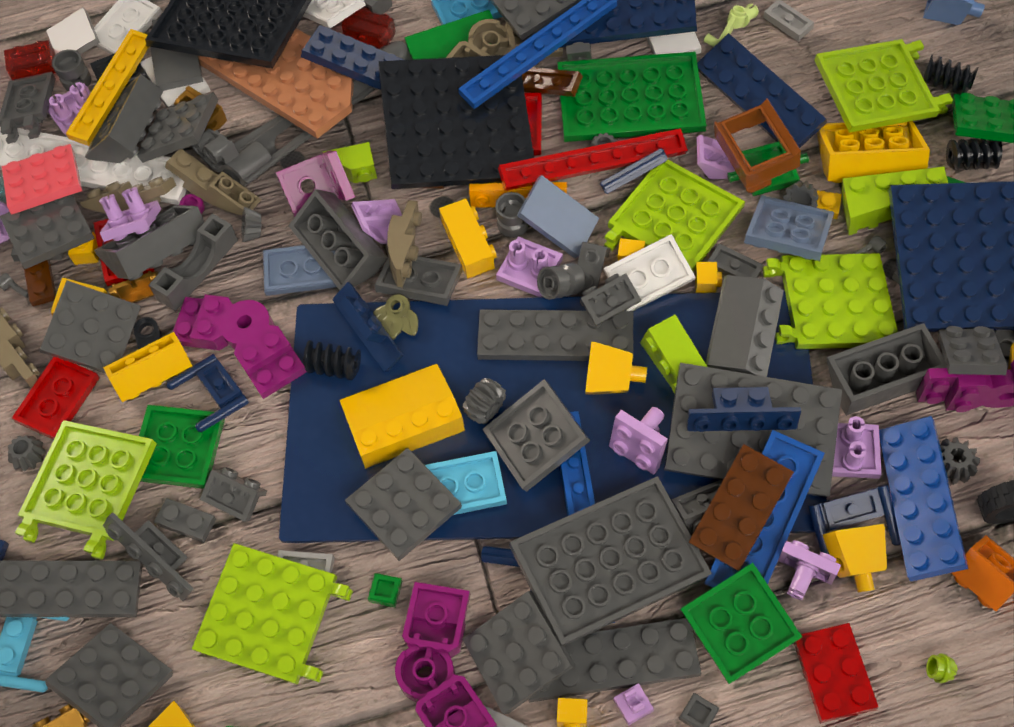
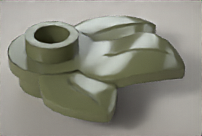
[373,294,418,340]

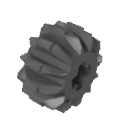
[463,378,506,424]
[940,437,980,485]

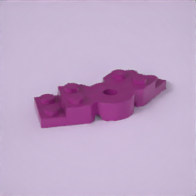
[173,294,307,399]
[916,360,1014,412]
[395,582,497,727]

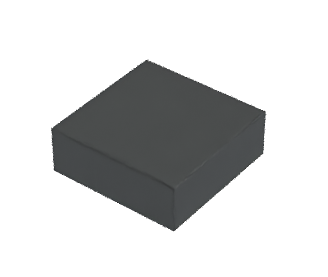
[679,693,719,727]

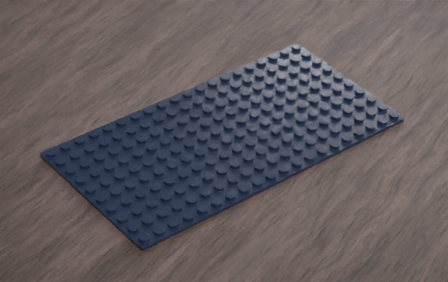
[279,291,827,543]

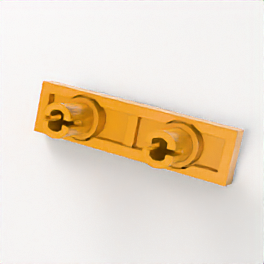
[469,182,567,208]

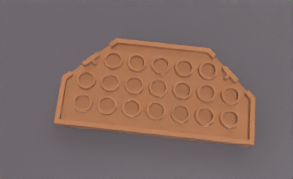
[198,28,354,139]

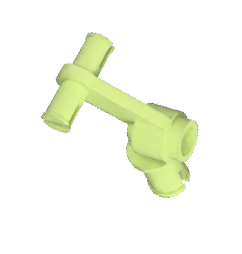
[704,4,759,47]

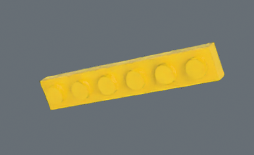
[66,29,149,146]

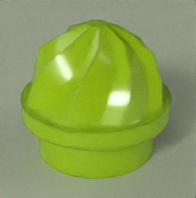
[926,653,958,684]

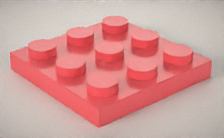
[2,144,82,215]

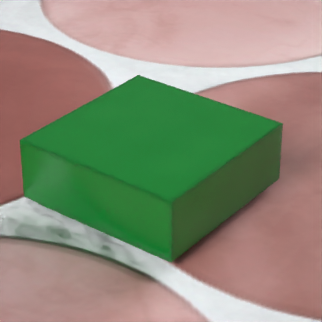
[368,573,403,608]

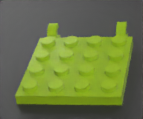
[814,39,953,133]
[604,160,745,272]
[763,253,898,349]
[15,420,157,560]
[192,543,353,685]

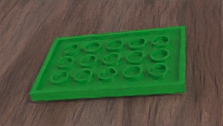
[557,52,707,142]

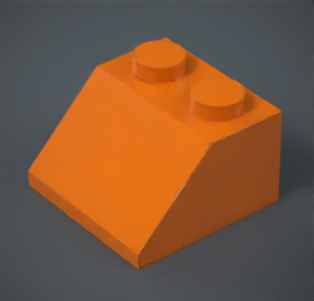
[951,535,1014,611]

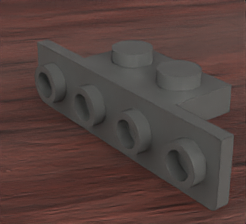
[103,513,193,601]

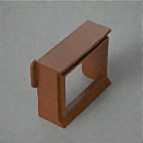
[714,98,801,193]

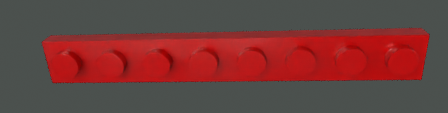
[498,129,688,191]

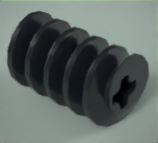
[924,54,979,93]
[946,139,1002,171]
[303,340,361,380]

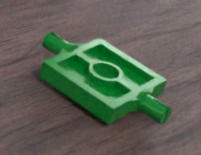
[727,142,809,196]

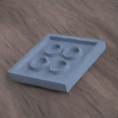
[744,195,834,261]

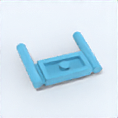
[0,617,70,693]

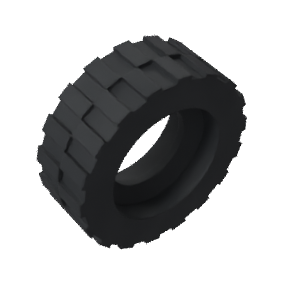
[976,480,1014,524]

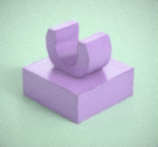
[613,683,654,726]

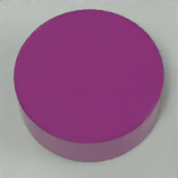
[179,194,205,214]

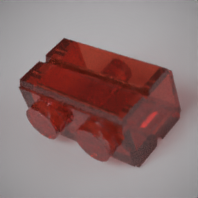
[341,7,396,49]
[4,40,56,80]

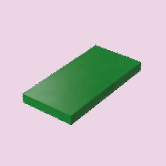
[404,10,493,60]

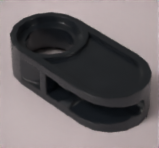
[134,317,162,350]

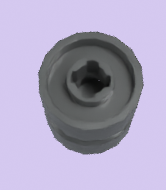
[52,49,92,91]
[495,192,529,238]
[537,263,585,300]

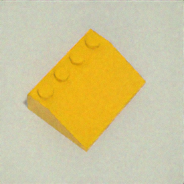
[817,121,930,183]
[340,364,465,469]

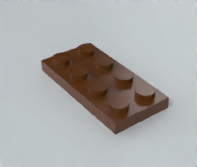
[688,444,794,571]

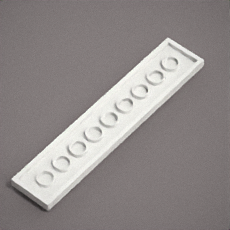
[0,127,187,205]

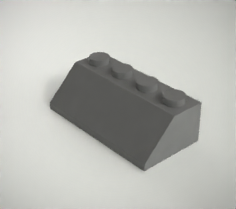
[85,74,163,163]
[288,189,388,290]
[94,205,205,281]
[705,275,784,377]
[826,323,947,416]

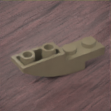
[165,149,262,215]
[80,177,176,213]
[387,200,422,288]
[0,307,41,388]

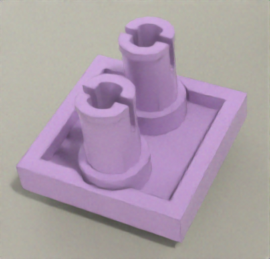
[48,82,91,137]
[99,187,161,242]
[496,237,563,297]
[609,407,668,475]
[832,416,882,479]
[779,540,841,600]

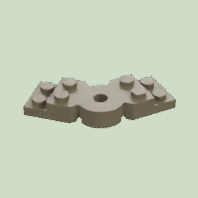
[446,19,563,64]

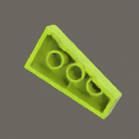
[841,167,948,236]
[640,315,707,394]

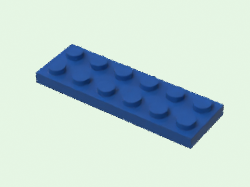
[879,416,968,582]
[704,430,825,588]

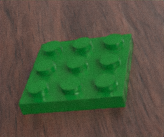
[952,93,1014,143]
[139,405,225,489]
[680,563,802,684]

